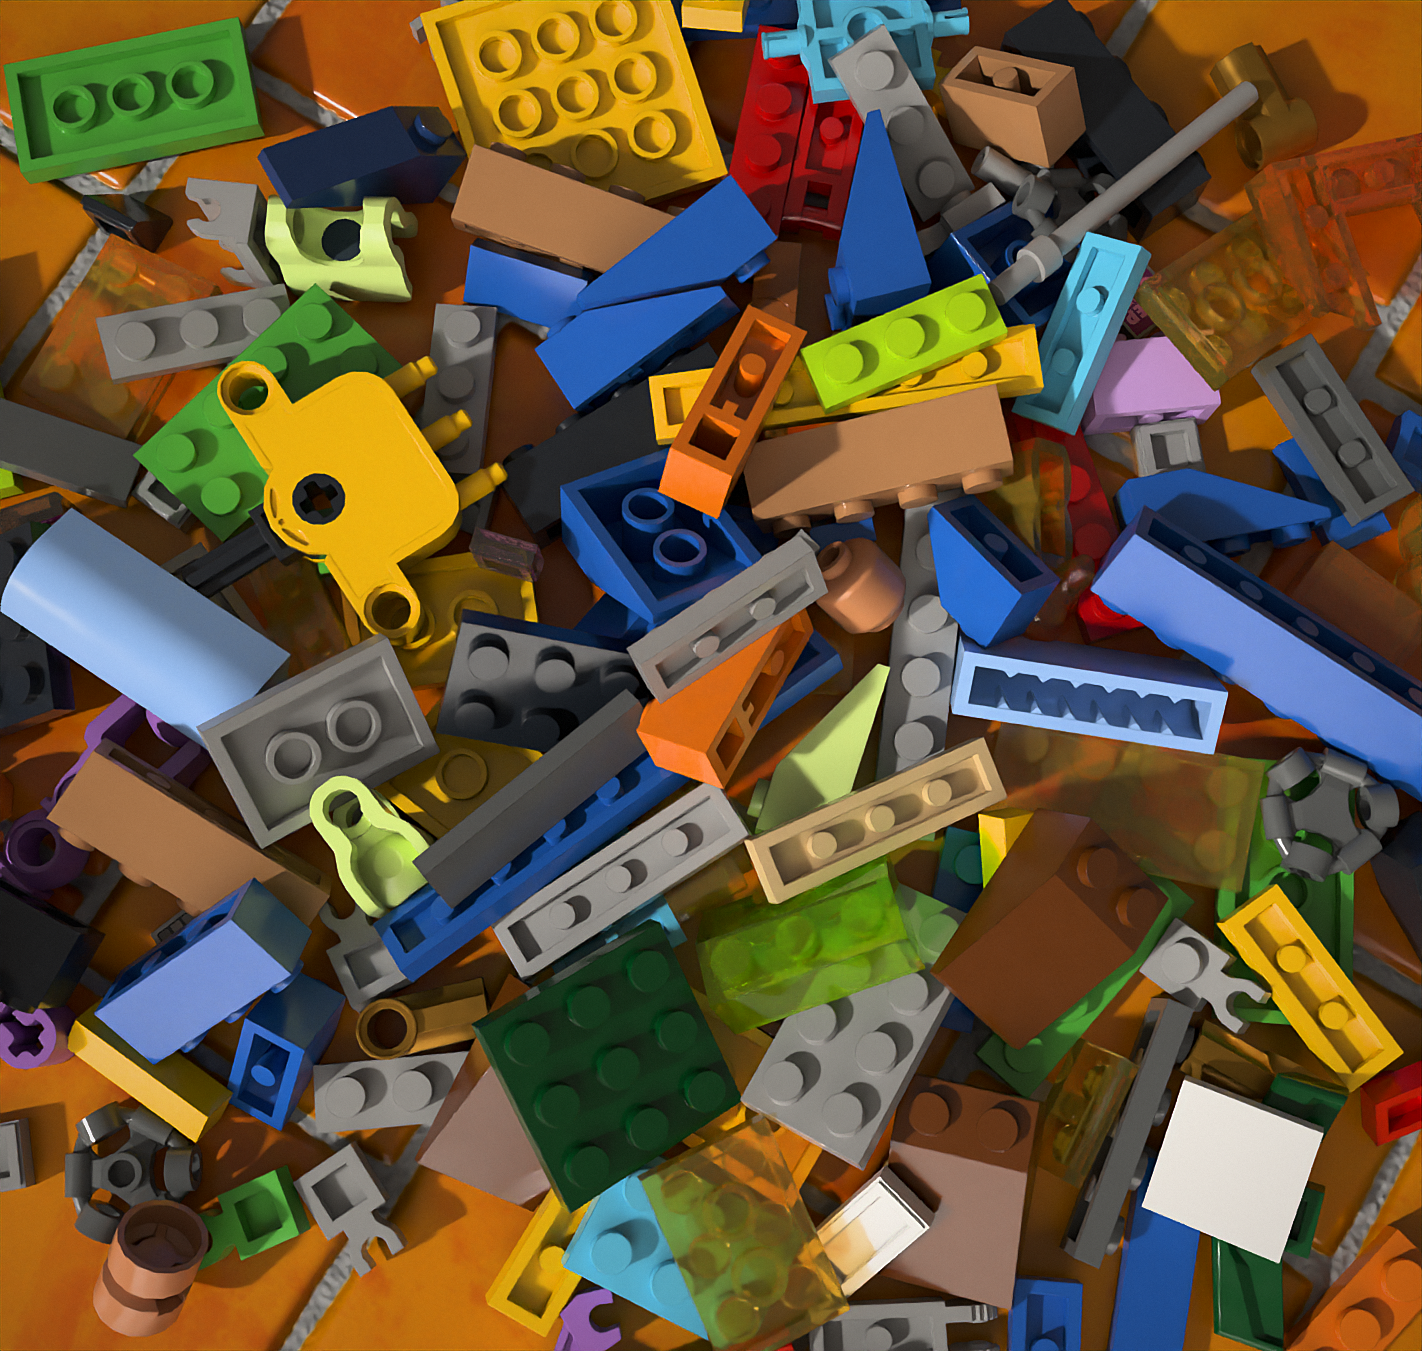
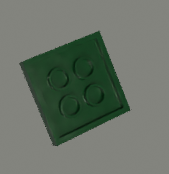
[471,919,741,1214]

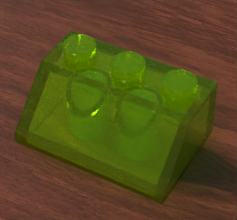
[695,853,926,1035]

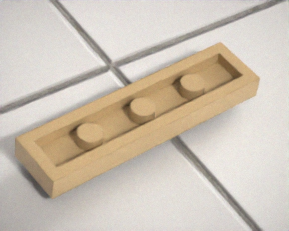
[744,737,1008,904]

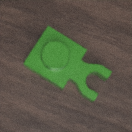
[197,1165,311,1271]

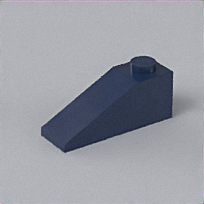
[257,106,467,209]

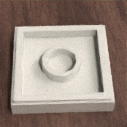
[1142,1075,1324,1263]

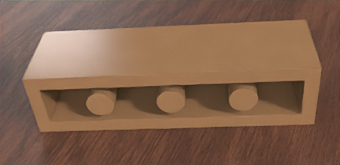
[451,142,685,278]
[744,384,1014,538]
[46,737,333,927]

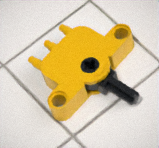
[181,356,508,646]

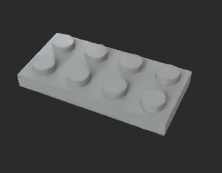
[740,869,967,1171]

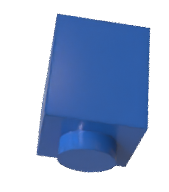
[927,494,1061,650]
[227,972,346,1131]

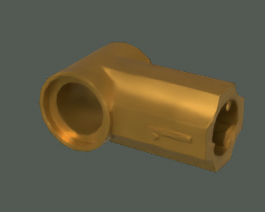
[1209,42,1318,172]
[356,977,491,1060]
[1173,1019,1320,1103]

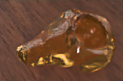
[1021,554,1095,642]

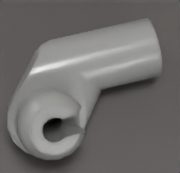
[971,146,1054,197]

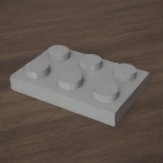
[196,633,440,849]

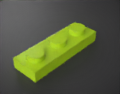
[800,273,1008,415]

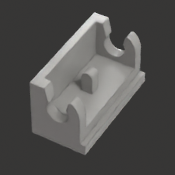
[185,177,283,288]

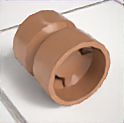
[93,1199,209,1337]

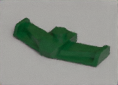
[1212,1072,1349,1351]

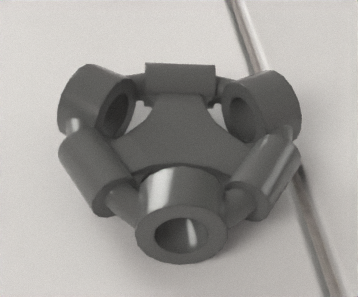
[1012,168,1128,265]
[1259,747,1399,882]
[64,1101,203,1244]

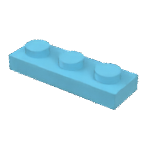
[1011,232,1152,435]

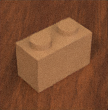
[938,46,1086,168]

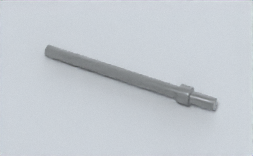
[987,81,1258,306]

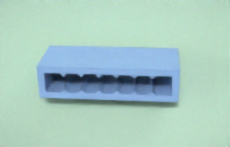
[0,508,291,750]
[950,625,1229,755]

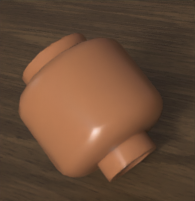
[814,538,906,634]

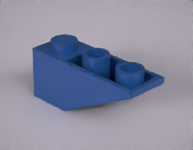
[1112,468,1332,559]

